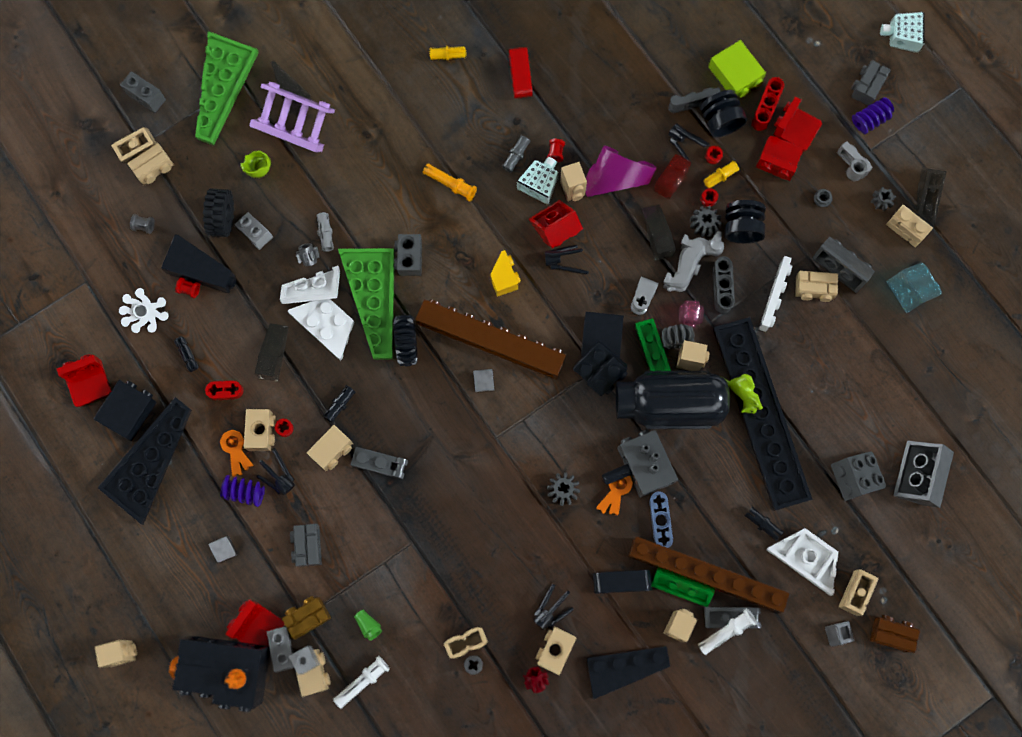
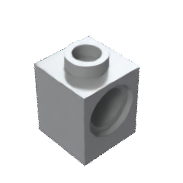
[289,646,321,675]

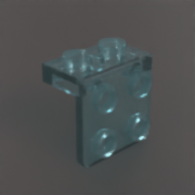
[886,263,942,313]

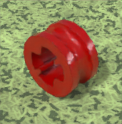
[705,146,723,164]
[701,188,719,207]
[275,419,294,437]

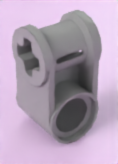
[631,276,659,315]

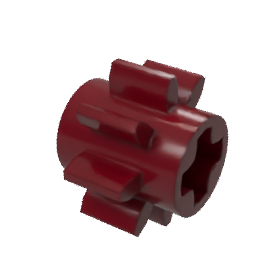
[523,667,549,693]

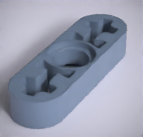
[649,492,673,548]

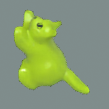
[720,374,763,414]

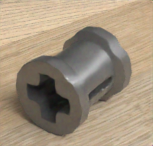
[130,214,155,234]
[464,656,483,675]

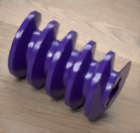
[852,97,894,134]
[220,475,265,507]

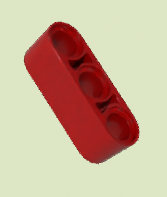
[509,47,533,98]
[752,77,784,131]

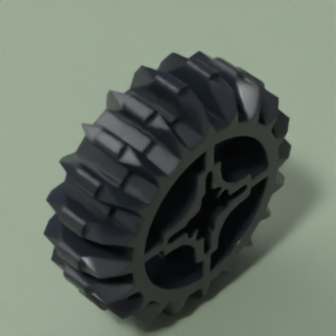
[394,315,418,367]

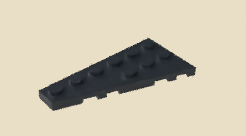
[98,397,192,525]

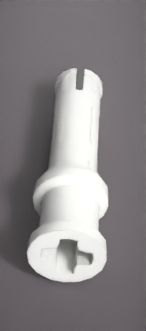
[698,608,757,655]
[333,656,390,709]

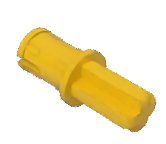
[430,46,466,61]
[704,161,739,188]

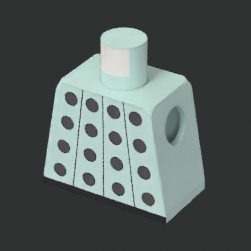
[880,12,925,52]
[517,157,558,205]

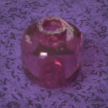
[679,301,704,328]

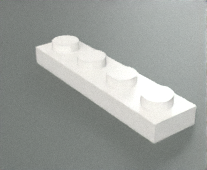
[758,256,792,332]

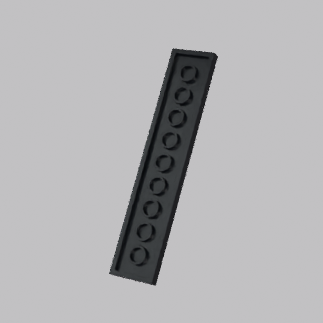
[713,317,813,511]

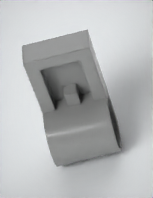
[837,141,873,181]
[234,212,273,250]
[267,627,295,672]

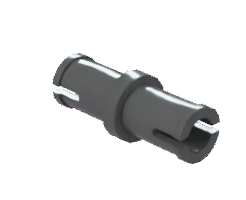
[502,135,530,173]

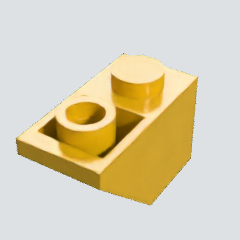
[490,250,520,297]

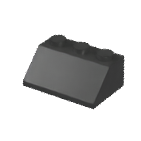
[812,237,875,293]
[893,441,954,508]

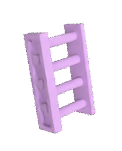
[249,82,335,152]

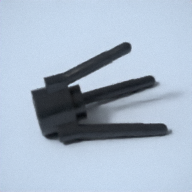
[668,124,710,162]
[545,245,589,274]
[257,448,295,495]
[533,584,574,631]

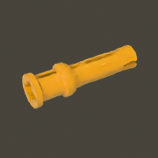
[423,163,477,202]

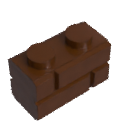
[870,615,920,653]

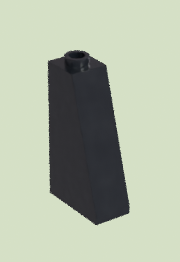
[161,234,236,293]

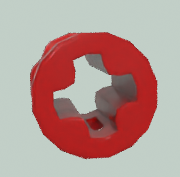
[547,139,565,163]
[175,277,200,299]

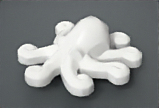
[119,288,168,333]

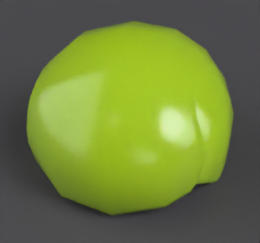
[241,151,271,178]

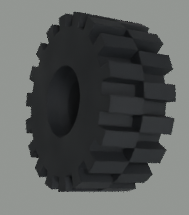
[203,188,234,237]

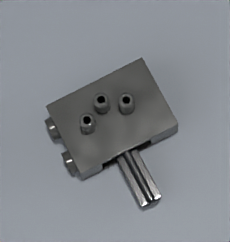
[602,429,678,498]

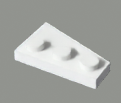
[280,266,340,304]

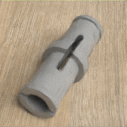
[316,212,334,252]

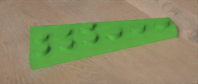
[195,31,259,146]
[338,248,395,360]

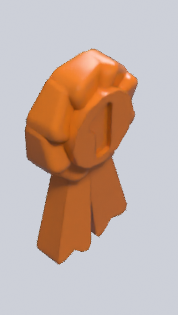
[220,430,254,477]
[596,476,633,516]

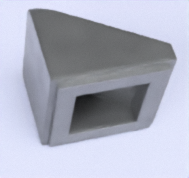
[473,369,494,392]
[209,536,237,563]
[825,621,854,646]

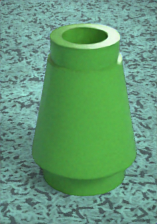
[354,610,382,641]

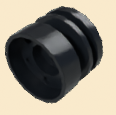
[700,90,748,138]
[725,200,766,244]

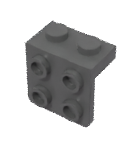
[830,451,886,501]

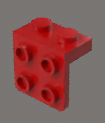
[773,96,822,151]
[756,136,803,181]
[57,354,112,407]
[226,599,285,646]

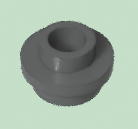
[813,189,833,207]

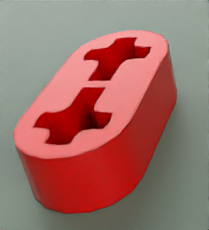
[205,381,244,400]

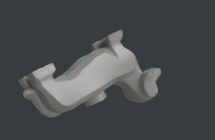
[663,231,724,292]

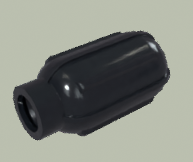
[616,371,730,429]

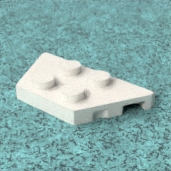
[288,299,354,361]
[767,528,838,596]

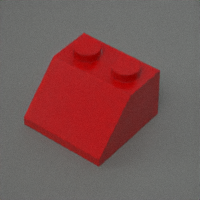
[529,200,583,249]

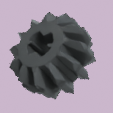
[690,206,722,238]
[662,324,695,349]
[547,472,580,506]

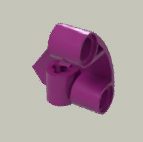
[585,146,656,197]

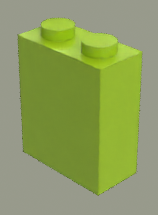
[708,40,766,98]

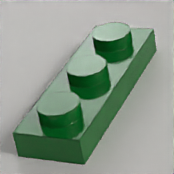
[634,318,671,371]
[652,567,715,607]

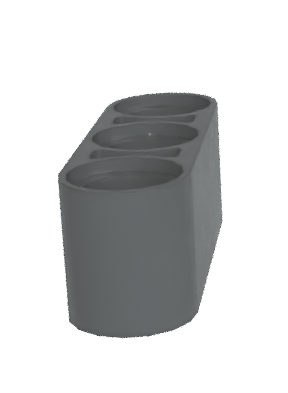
[712,256,735,314]

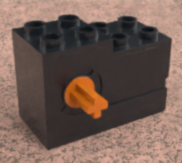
[169,636,270,712]

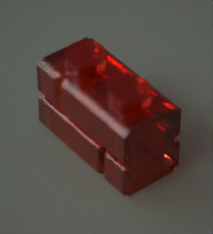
[654,154,691,199]

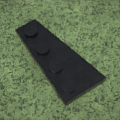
[587,646,670,700]

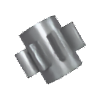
[296,243,320,266]

